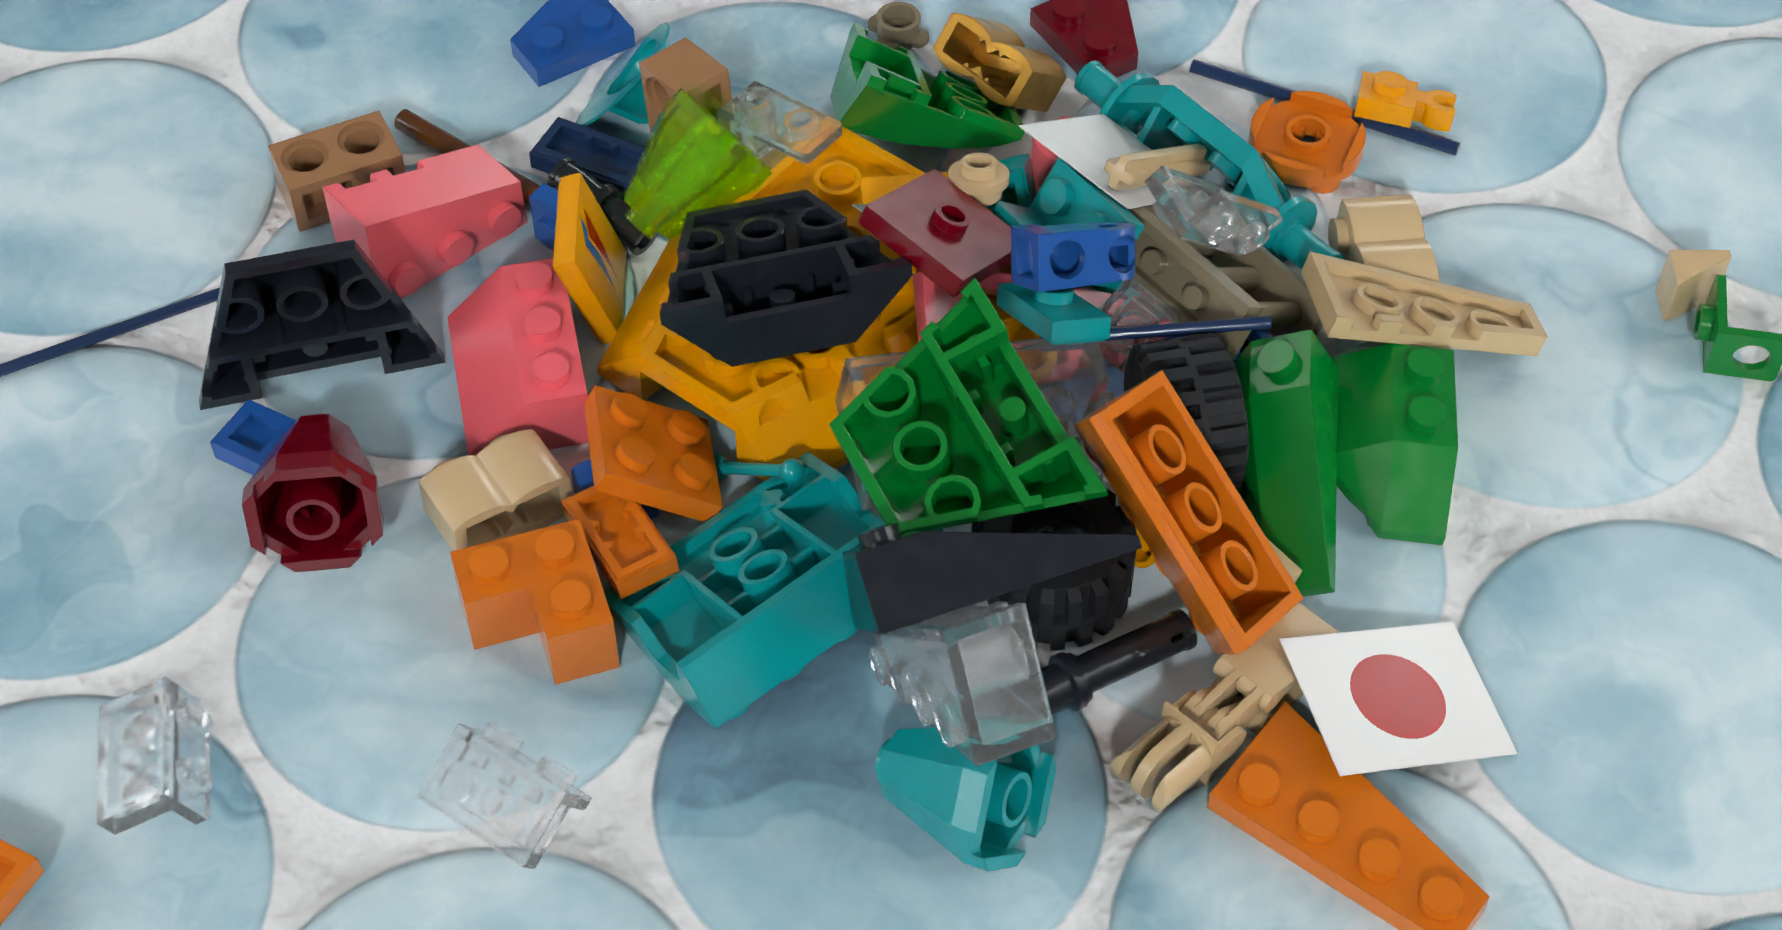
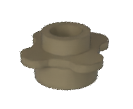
[868,2,929,50]

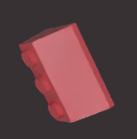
[447,258,589,456]

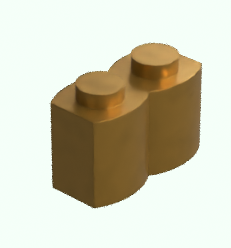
[933,13,1066,112]

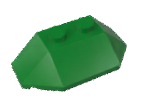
[1331,341,1458,545]

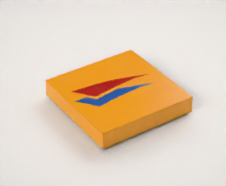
[553,173,626,345]

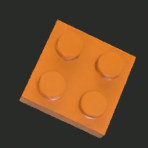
[584,385,723,522]

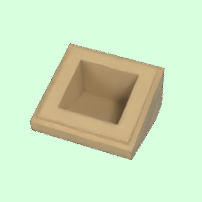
[1656,250,1732,321]

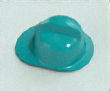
[576,22,670,126]

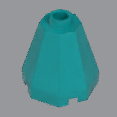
[875,722,1057,872]

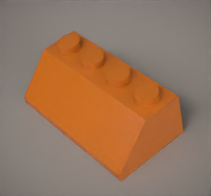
[1073,370,1303,655]

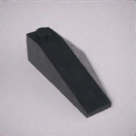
[843,522,1142,635]

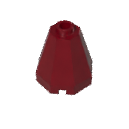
[242,414,384,572]

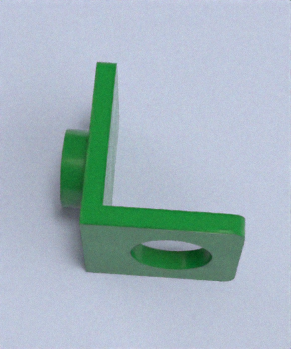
[1693,274,1782,381]

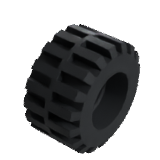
[1124,333,1249,490]
[971,488,1137,651]

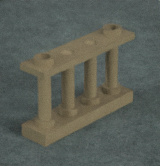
[1125,195,1323,359]

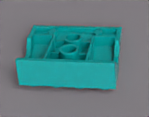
[604,452,885,729]

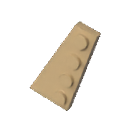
[1301,252,1548,356]

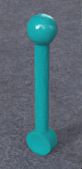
[714,454,805,484]

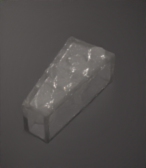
[869,600,1057,766]

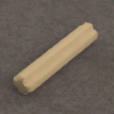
[1104,144,1211,191]

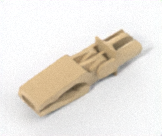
[1110,602,1340,812]

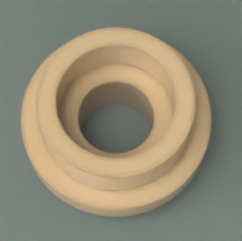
[948,153,1010,206]

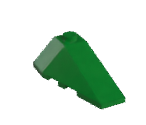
[1234,330,1338,597]

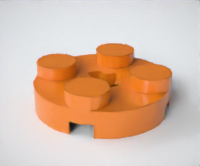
[1248,91,1366,194]

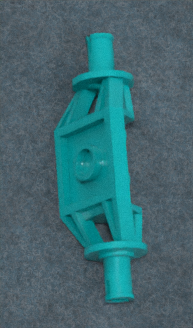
[1074,61,1344,270]

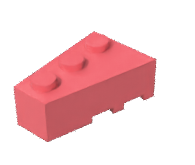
[322,144,527,299]

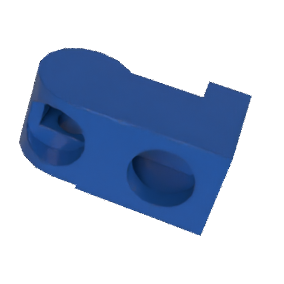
[1011,222,1135,292]

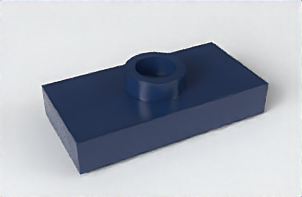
[529,117,660,203]

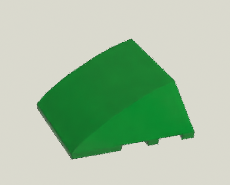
[830,22,1025,149]
[829,278,1108,533]

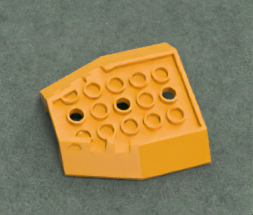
[597,119,1012,481]

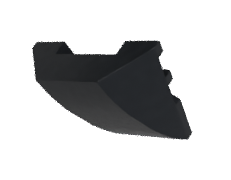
[659,189,913,367]
[199,239,446,410]

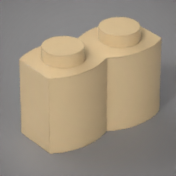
[1328,194,1440,282]
[418,429,572,551]

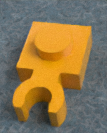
[1354,71,1457,132]

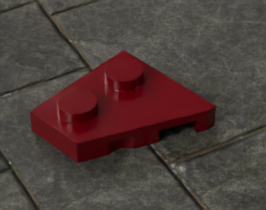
[1030,0,1139,77]

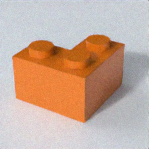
[450,518,620,685]

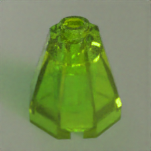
[623,87,772,240]

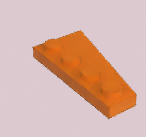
[1207,701,1490,930]

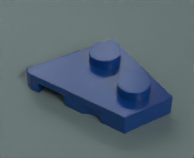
[510,0,636,87]

